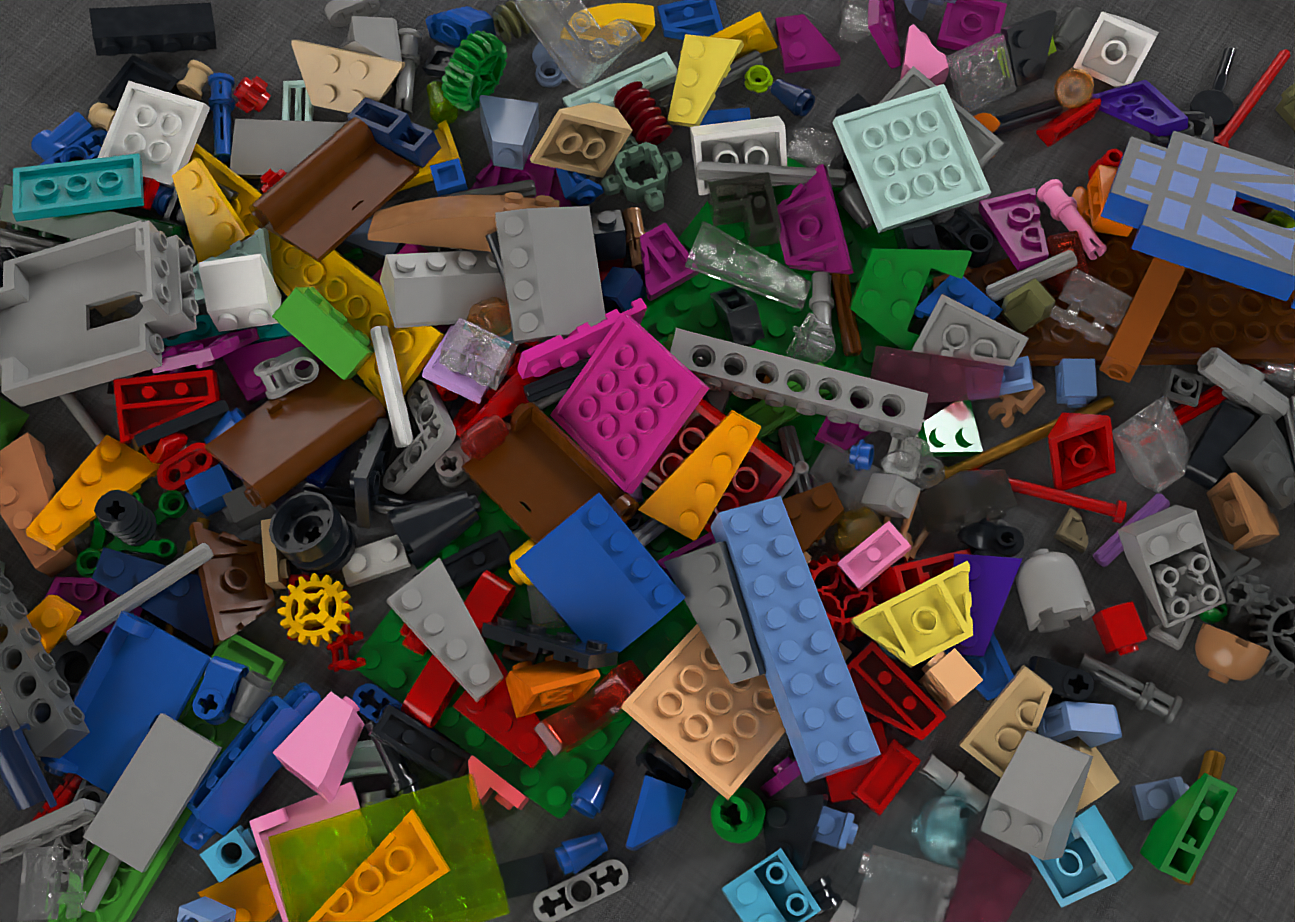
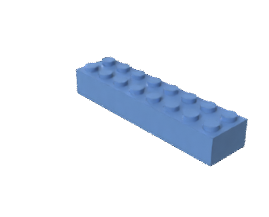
[710,496,881,783]

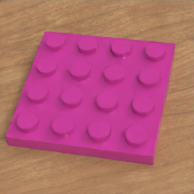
[550,312,710,494]

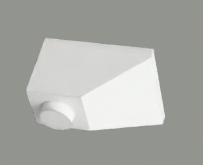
[1073,11,1159,88]

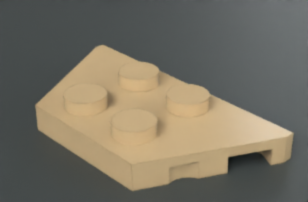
[291,40,405,113]

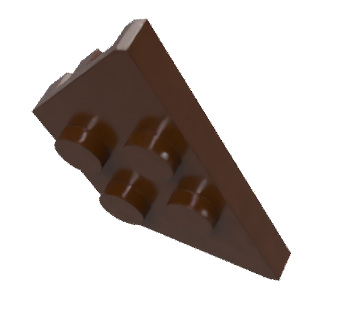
[189,522,276,645]

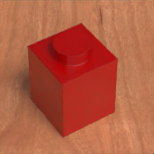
[1092,601,1148,657]

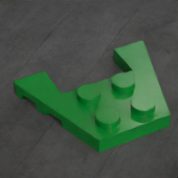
[849,248,972,368]

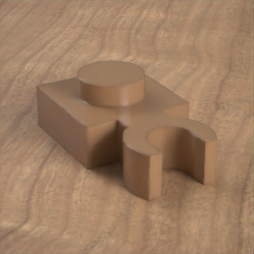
[988,380,1046,428]

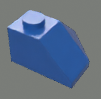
[425,6,496,48]

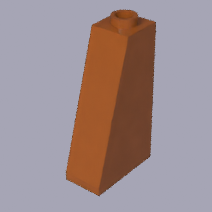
[1099,257,1186,383]

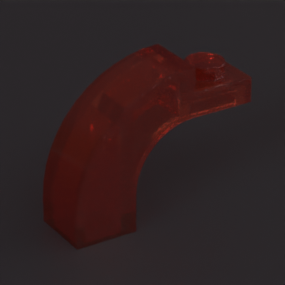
[534,660,646,757]

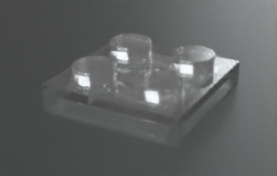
[946,33,1017,113]

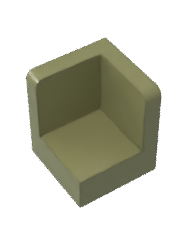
[1001,278,1055,334]

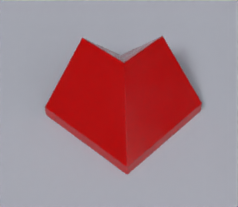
[1048,412,1116,491]

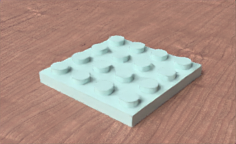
[832,84,991,233]

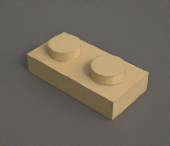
[261,519,291,590]

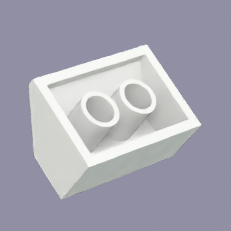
[690,116,787,195]

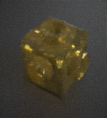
[834,506,882,555]

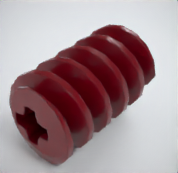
[613,81,673,145]

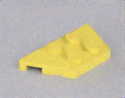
[850,561,973,668]

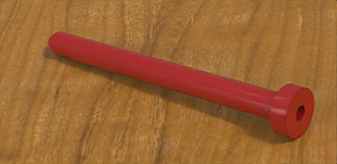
[1214,49,1290,148]
[968,469,1127,524]

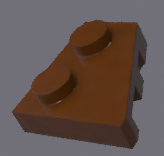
[782,482,844,555]

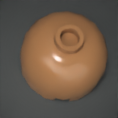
[1195,623,1270,684]

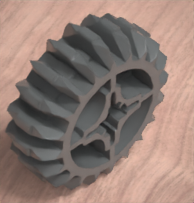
[1245,595,1295,686]

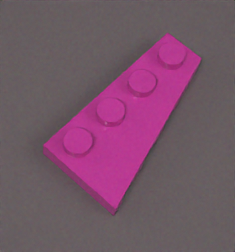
[517,298,647,379]

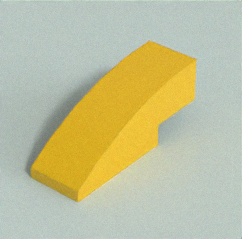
[563,3,655,47]

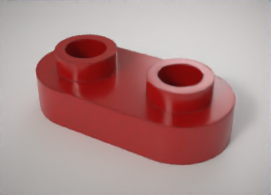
[157,442,219,492]

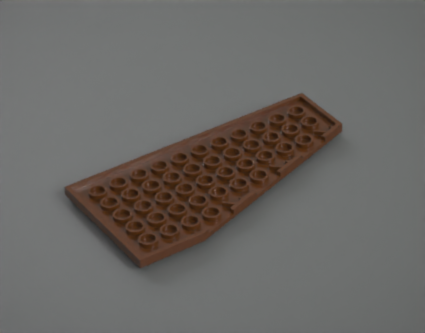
[932,202,1295,367]

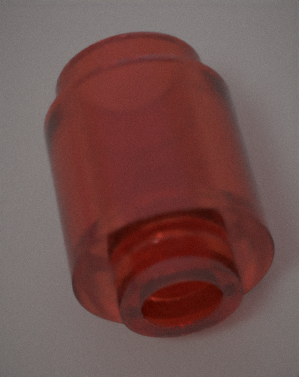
[460,414,509,460]

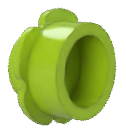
[744,65,773,93]

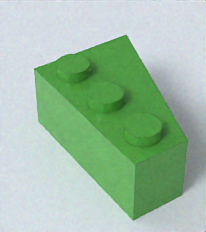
[272,287,375,380]

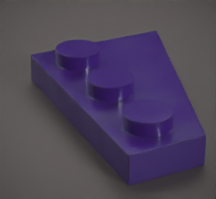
[1090,80,1188,137]
[949,554,1023,657]

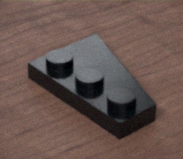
[350,418,392,529]

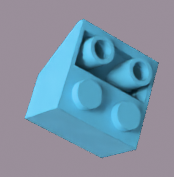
[721,848,821,922]

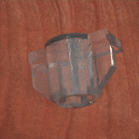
[838,0,871,43]
[786,313,836,364]

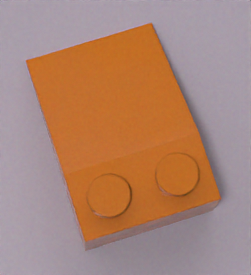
[505,654,600,718]

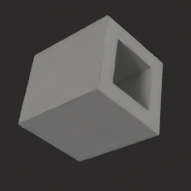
[861,473,920,519]

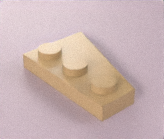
[959,665,1053,778]

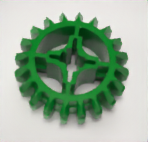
[441,30,508,111]

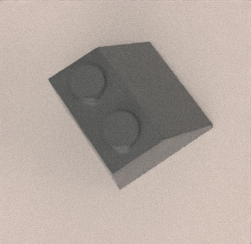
[1223,414,1295,509]

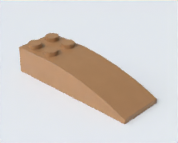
[368,192,559,252]

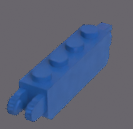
[178,682,322,850]

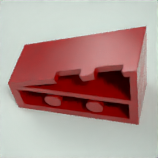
[113,370,220,445]
[847,641,947,741]

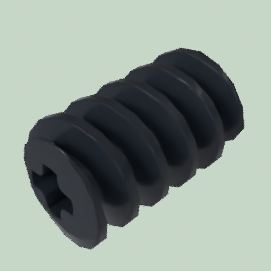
[94,490,157,546]

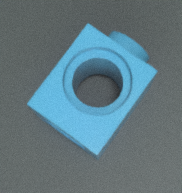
[200,824,259,883]

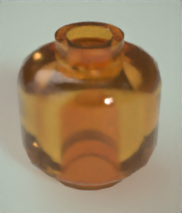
[1054,67,1095,108]
[466,296,512,342]

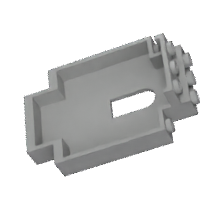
[0,220,199,407]

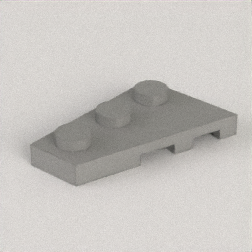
[911,294,1029,367]

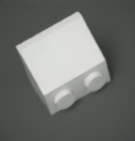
[199,253,282,332]

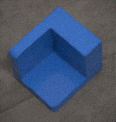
[430,158,468,196]

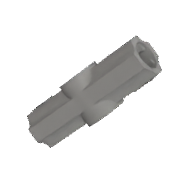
[1197,348,1290,422]

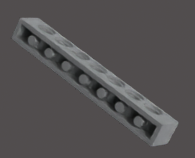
[670,328,928,440]

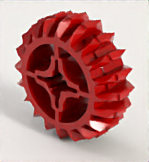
[808,553,882,642]

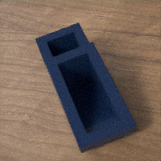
[347,97,441,168]

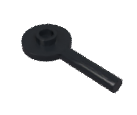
[1190,47,1236,128]

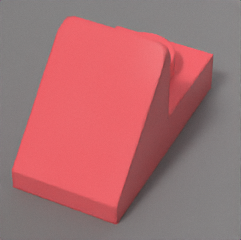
[468,755,530,812]

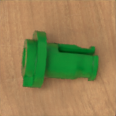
[711,787,766,844]

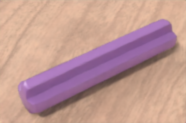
[1093,493,1170,567]

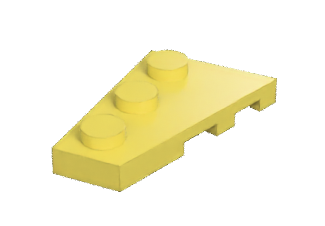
[667,34,744,127]

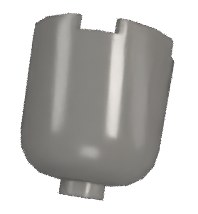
[1015,549,1095,633]

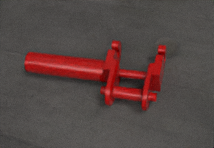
[326,589,366,672]

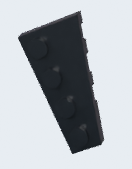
[481,617,619,670]

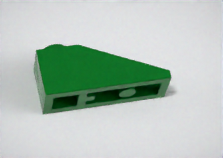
[1139,773,1238,883]

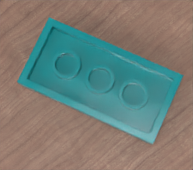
[12,153,144,222]

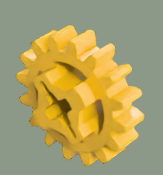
[278,573,353,647]

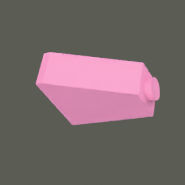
[273,692,364,803]

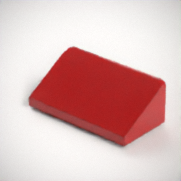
[1036,98,1102,147]

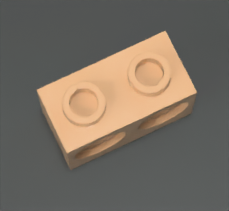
[919,648,983,712]

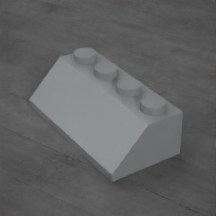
[380,250,510,328]

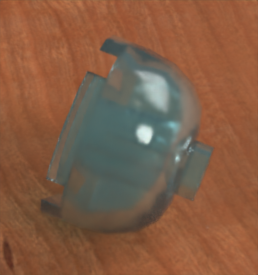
[911,796,968,868]

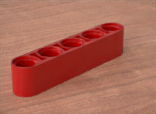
[401,570,516,728]

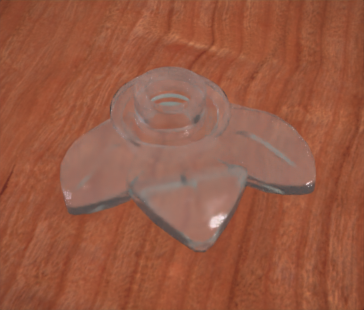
[786,127,842,169]
[880,436,945,492]

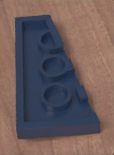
[92,547,214,650]

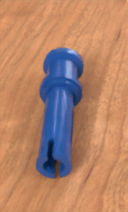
[208,73,235,162]

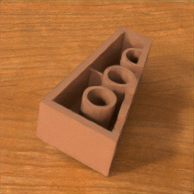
[0,432,78,578]

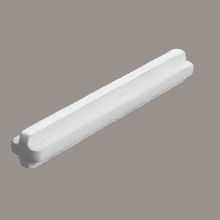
[370,326,414,448]

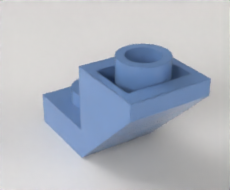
[1038,701,1122,748]

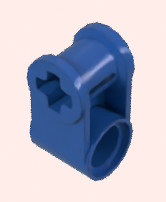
[192,656,249,725]

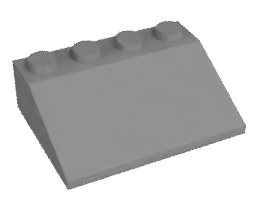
[495,206,606,344]

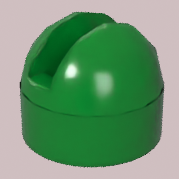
[1198,603,1228,624]

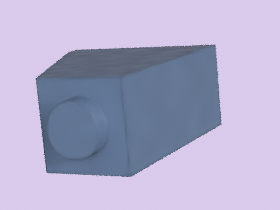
[479,95,539,170]

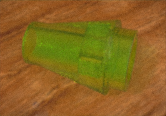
[426,81,458,124]

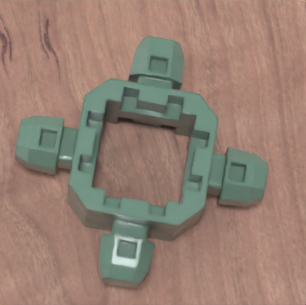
[601,135,682,212]

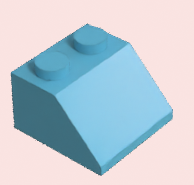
[1029,805,1134,908]

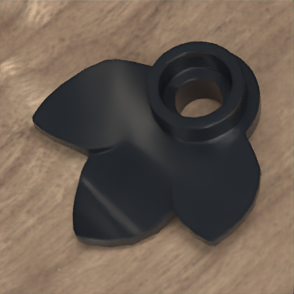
[957,511,1024,557]

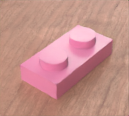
[837,521,912,591]

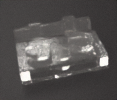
[1049,268,1132,346]
[17,845,89,922]

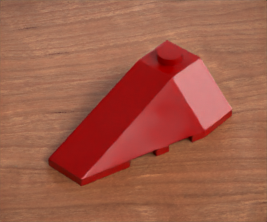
[452,341,567,440]

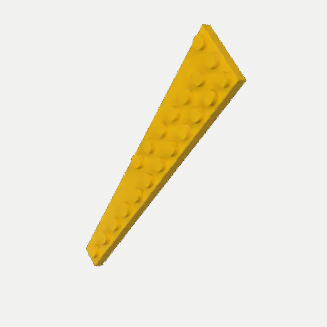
[188,143,445,411]

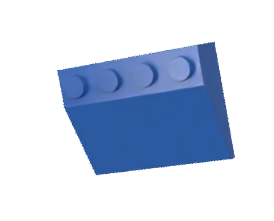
[515,493,686,652]

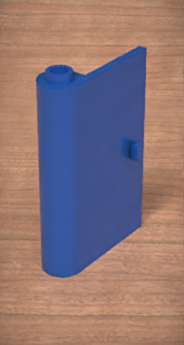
[40,611,211,794]

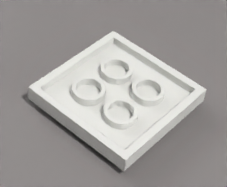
[98,81,210,189]

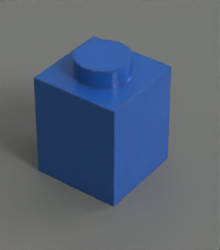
[185,463,237,517]

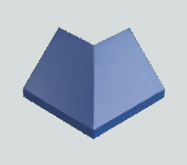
[626,775,686,851]

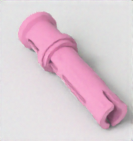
[1037,179,1107,260]

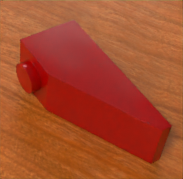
[873,548,972,605]

